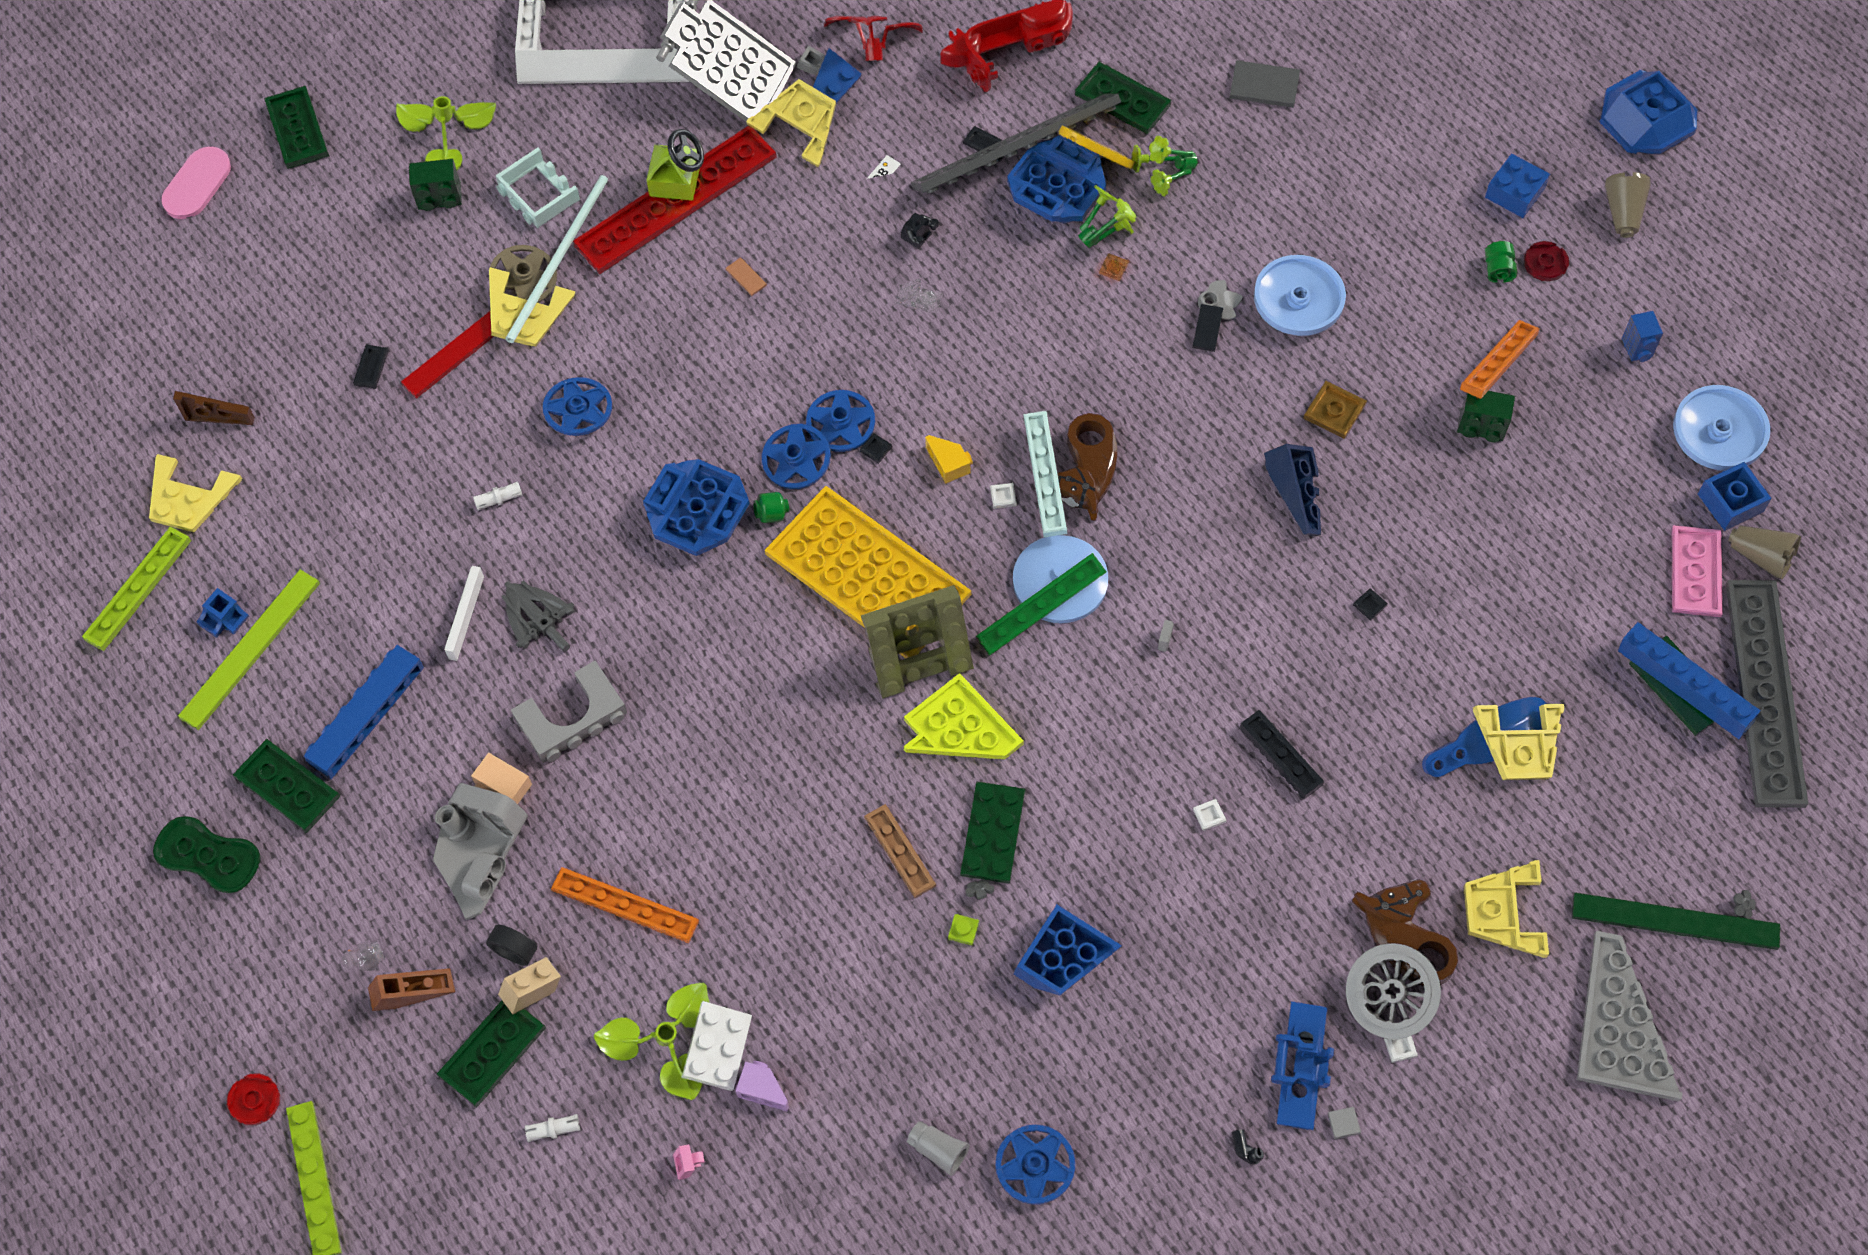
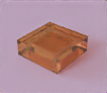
[1099,253,1129,281]

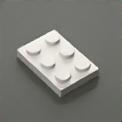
[682,1001,752,1091]

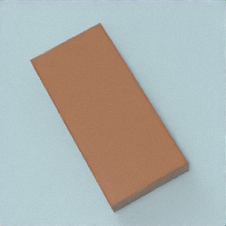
[725,257,767,296]

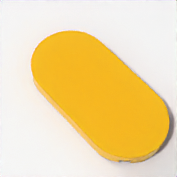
[1059,125,1135,169]

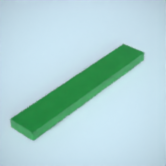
[976,553,1107,656]

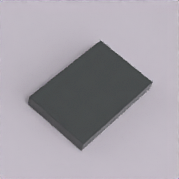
[1229,60,1300,108]

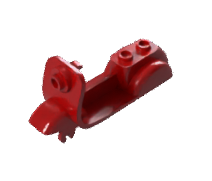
[940,0,1073,92]

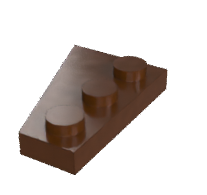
[173,391,255,425]

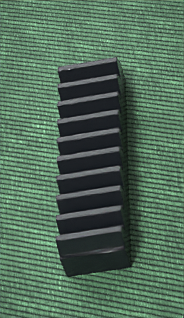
[1240,710,1324,799]

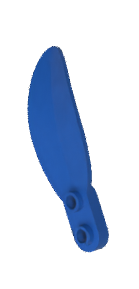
[1422,697,1546,777]

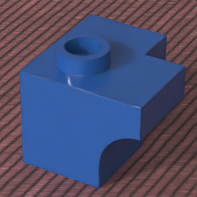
[196,588,249,638]

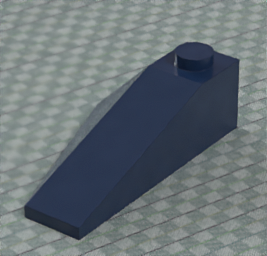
[1264,444,1321,536]

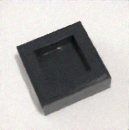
[860,433,892,464]
[1353,588,1388,621]

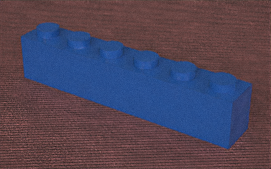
[1618,622,1761,739]
[304,645,424,780]

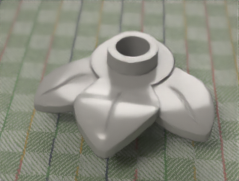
[1198,280,1242,320]

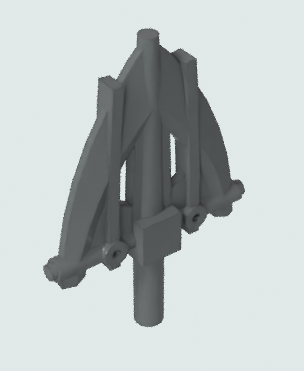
[501,580,575,652]

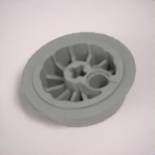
[1346,943,1441,1039]

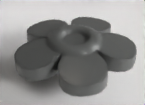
[965,880,994,899]
[1733,890,1756,919]

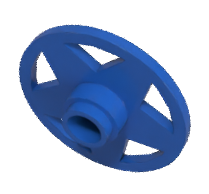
[543,377,612,436]
[806,390,875,452]
[762,424,831,490]
[996,1125,1075,1205]

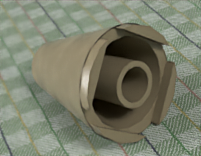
[1605,172,1651,238]
[1728,525,1801,579]

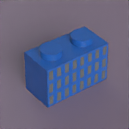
[1621,310,1663,362]

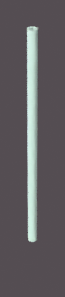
[505,175,608,343]

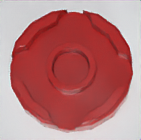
[227,1073,280,1126]

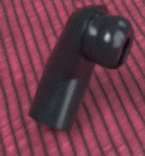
[1232,1129,1264,1165]

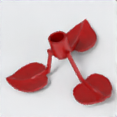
[824,16,923,61]

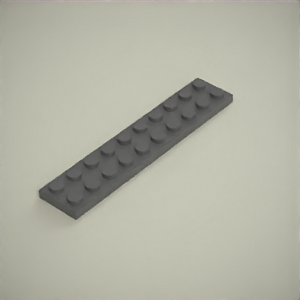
[911,94,1121,194]
[1725,580,1809,808]

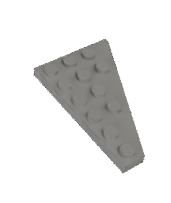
[1576,931,1682,1102]

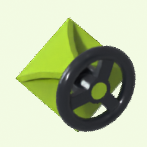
[646,129,704,201]

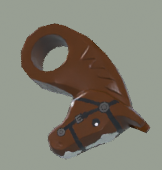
[1057,413,1117,521]
[1352,879,1458,987]

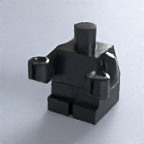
[901,213,939,249]

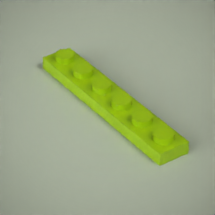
[82,527,191,652]
[286,1101,342,1255]

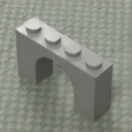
[511,661,627,763]

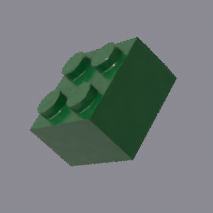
[409,159,462,211]
[1457,391,1515,442]

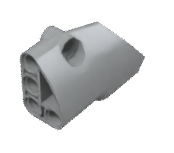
[433,783,528,920]

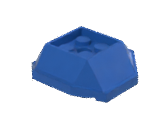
[1600,70,1697,154]
[1007,135,1106,224]
[643,459,750,556]

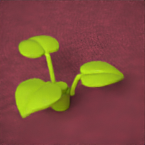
[396,96,496,170]
[594,983,710,1100]

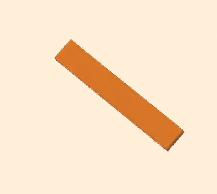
[1460,320,1539,399]
[551,867,699,943]

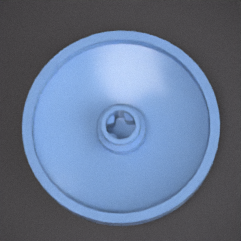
[1254,255,1346,336]
[1673,385,1770,471]
[1013,535,1108,623]

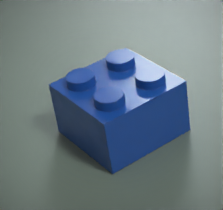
[1485,153,1550,218]
[1698,462,1772,531]

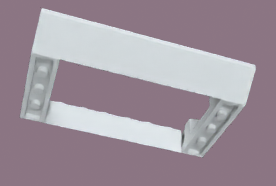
[515,0,689,84]

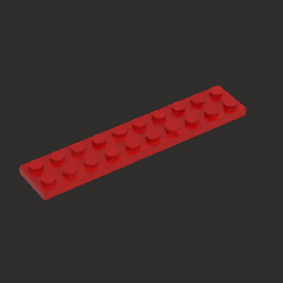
[573,126,777,274]

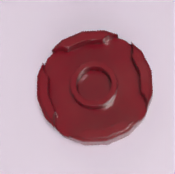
[1524,241,1569,281]

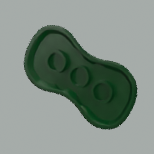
[153,816,260,893]

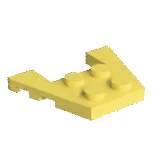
[746,79,836,167]
[489,267,575,347]
[149,454,242,532]
[1473,704,1564,780]
[1464,860,1549,958]

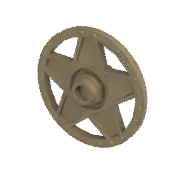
[490,245,557,303]

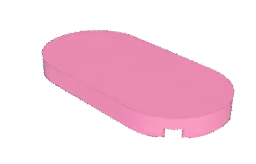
[162,147,231,219]

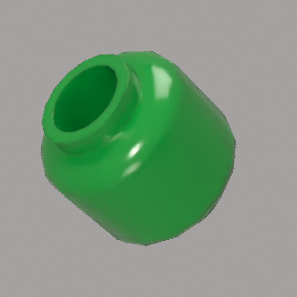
[753,492,789,524]

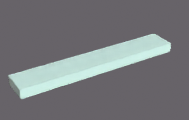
[1023,411,1067,537]

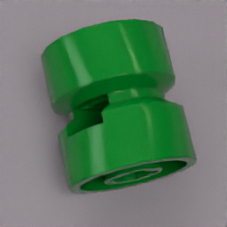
[1484,241,1518,283]

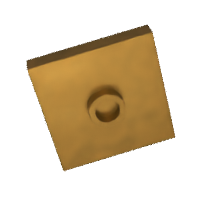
[1303,381,1367,439]

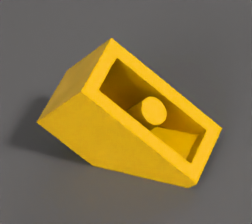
[925,435,973,484]

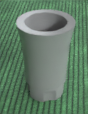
[907,1121,970,1176]

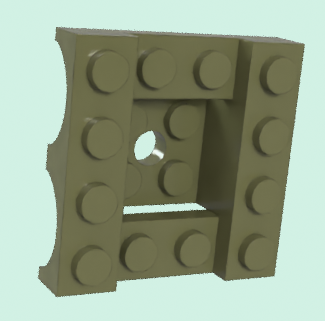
[861,585,974,699]

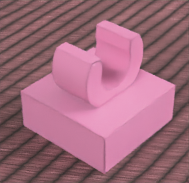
[673,1145,705,1180]

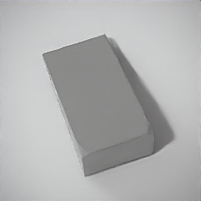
[796,45,825,76]

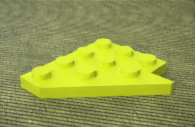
[904,673,1024,759]

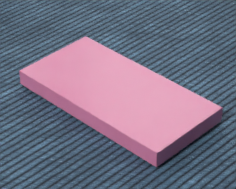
[1672,525,1722,617]

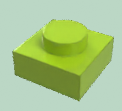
[948,914,979,946]

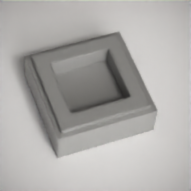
[1158,620,1174,652]
[1328,1107,1361,1139]

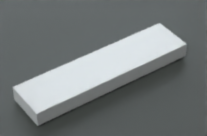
[444,566,484,661]

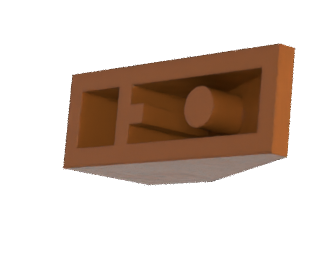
[368,968,455,1011]

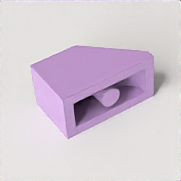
[736,1061,789,1111]

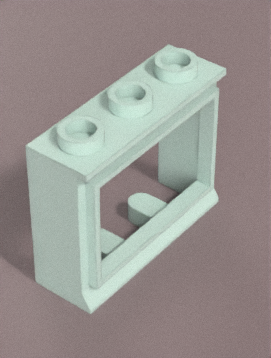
[496,148,580,228]

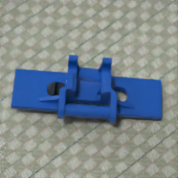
[1271,1001,1334,1130]

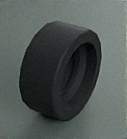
[486,924,537,966]

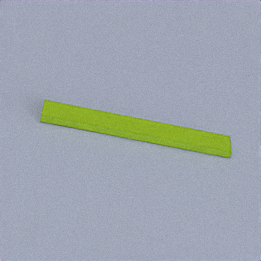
[178,569,320,731]

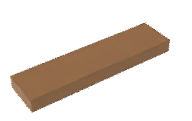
[864,804,936,898]

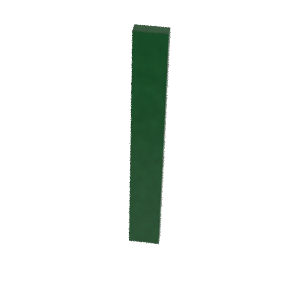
[1571,892,1780,950]

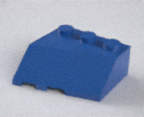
[1013,904,1122,996]

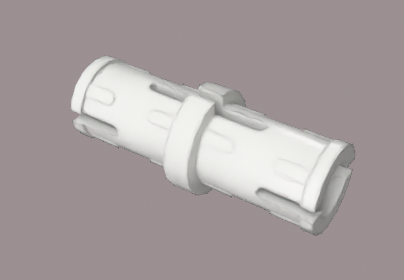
[473,482,523,511]
[525,1114,580,1142]

